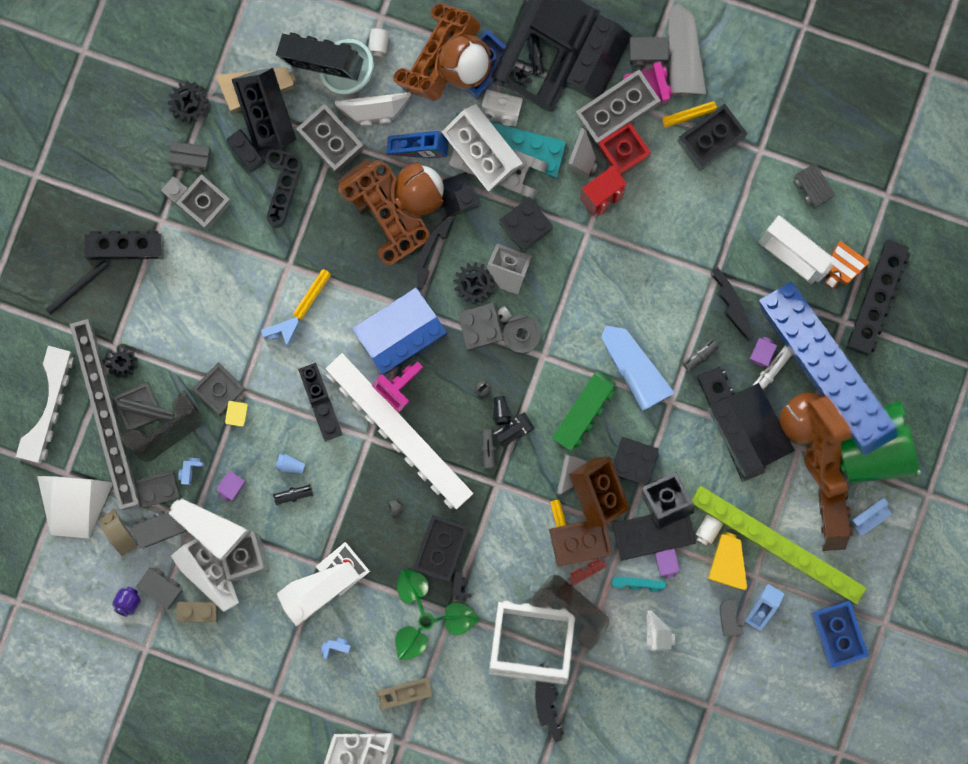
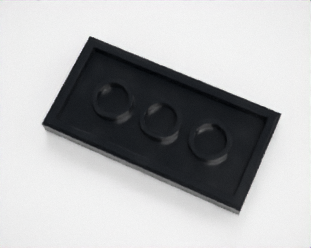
[612,514,696,561]

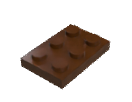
[549,521,613,567]

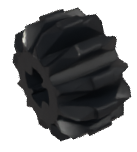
[105,346,138,379]

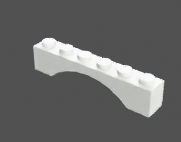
[16,346,75,464]

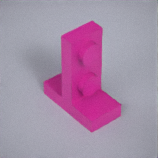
[372,362,423,412]

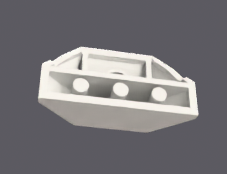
[335,92,411,127]

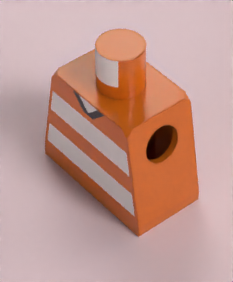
[824,241,869,289]

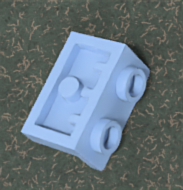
[850,498,892,536]

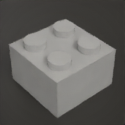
[176,174,232,231]
[222,532,269,582]

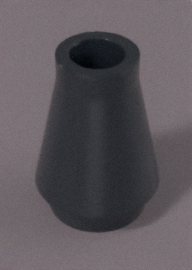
[493,396,512,426]

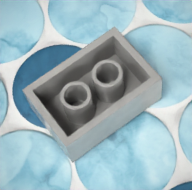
[296,104,364,174]

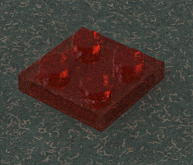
[568,559,607,586]

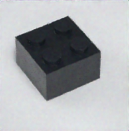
[499,197,553,253]
[613,437,659,486]
[641,472,694,529]

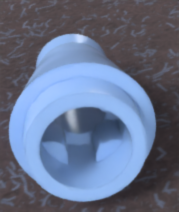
[275,453,305,474]

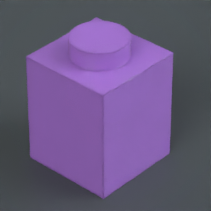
[748,337,777,368]
[216,471,246,502]
[654,549,680,579]

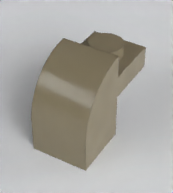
[98,509,138,556]

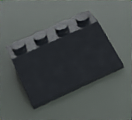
[708,382,795,477]

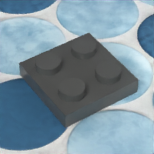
[458,303,504,350]

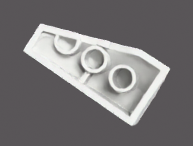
[277,562,360,626]

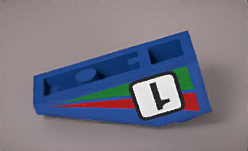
[386,131,449,158]

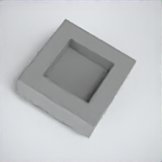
[161,176,188,204]

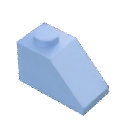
[745,584,784,631]

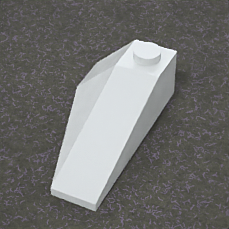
[171,539,239,612]
[646,611,675,650]

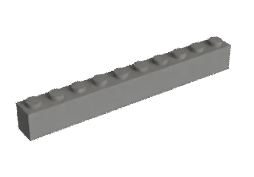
[70,319,141,511]

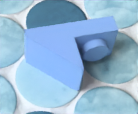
[261,318,300,347]

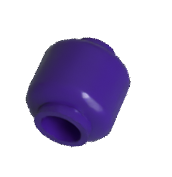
[112,587,141,617]

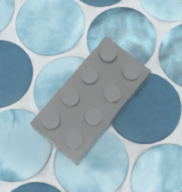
[576,70,661,146]

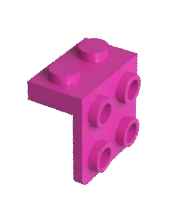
[623,62,672,105]

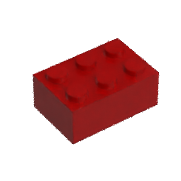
[580,165,627,216]

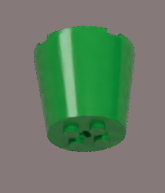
[840,400,921,483]

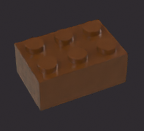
[569,457,630,526]

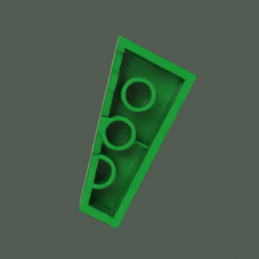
[552,370,616,451]

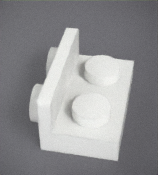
[481,89,523,127]

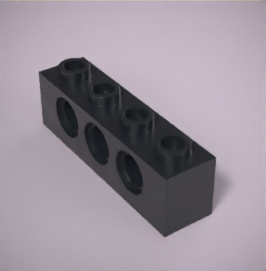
[84,230,164,260]

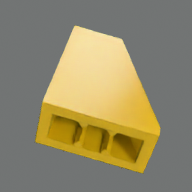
[707,532,747,590]

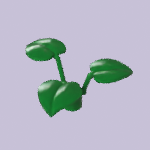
[395,569,479,660]

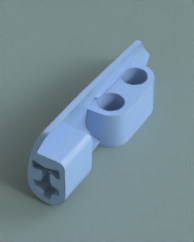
[601,326,674,411]

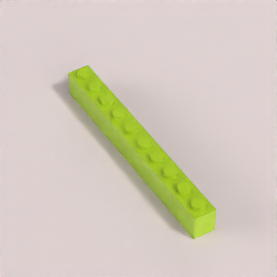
[692,486,867,605]

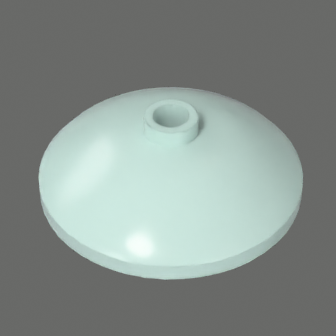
[320,39,374,95]

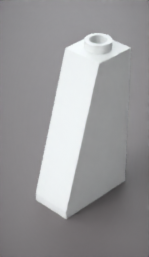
[169,499,249,561]

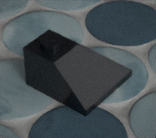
[439,172,479,220]

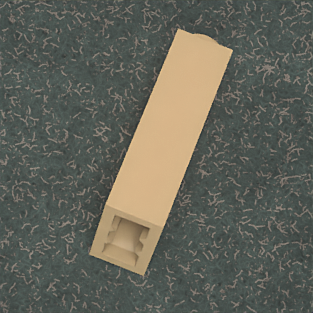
[216,67,296,114]

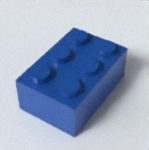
[463,29,506,100]
[811,600,869,668]

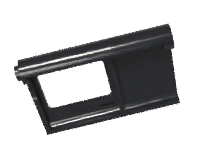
[491,0,601,112]

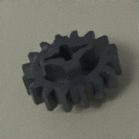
[167,81,209,123]
[454,262,495,304]

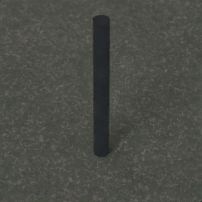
[46,260,109,315]

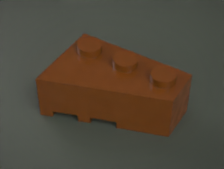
[818,486,853,551]

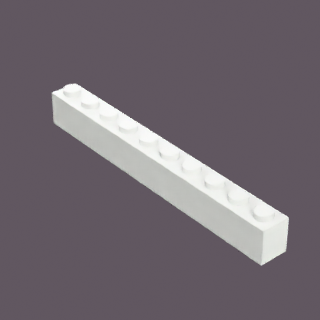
[325,353,473,510]

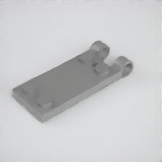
[449,149,549,199]

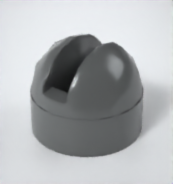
[475,381,491,397]
[388,500,403,517]

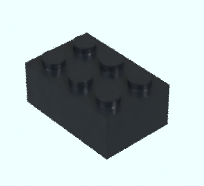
[677,104,748,171]
[413,514,469,583]

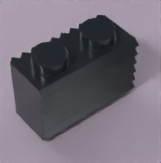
[227,129,265,173]

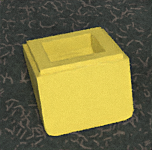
[225,401,248,427]

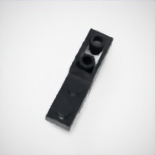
[298,362,343,442]
[535,663,564,743]

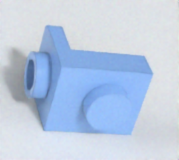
[178,458,205,486]
[321,638,351,659]

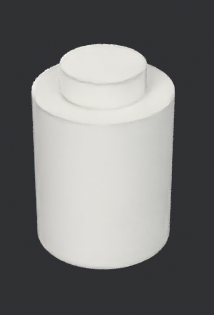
[368,29,389,58]
[695,515,723,545]

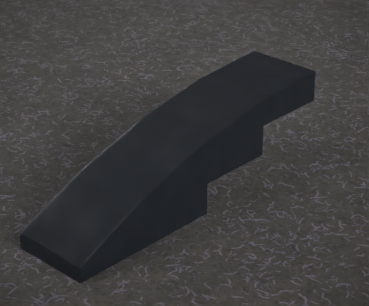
[710,267,753,341]

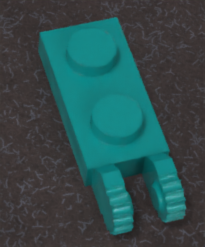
[611,576,666,593]

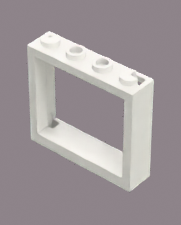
[758,215,834,285]
[489,601,575,685]

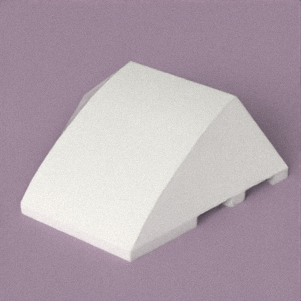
[37,476,113,538]
[324,734,394,764]

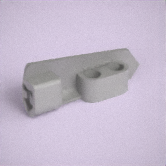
[668,3,706,96]

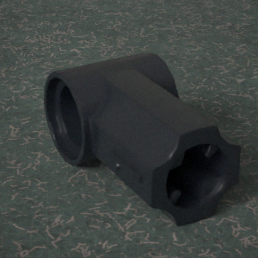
[494,412,535,447]

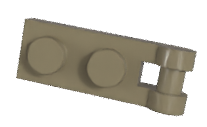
[376,677,433,710]

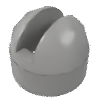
[497,306,512,322]

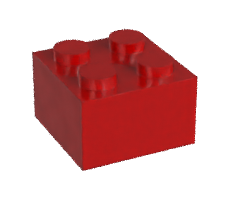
[597,122,651,176]

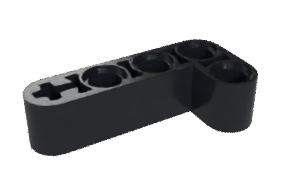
[266,149,302,228]

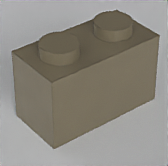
[177,602,218,622]

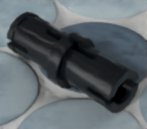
[527,36,544,76]
[273,484,313,505]

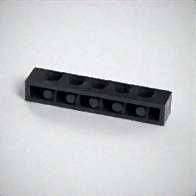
[846,239,910,356]
[697,366,766,482]

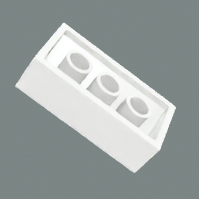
[442,104,523,191]

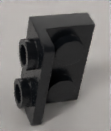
[451,572,472,601]

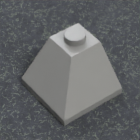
[567,128,598,178]
[487,244,532,295]
[557,455,588,496]

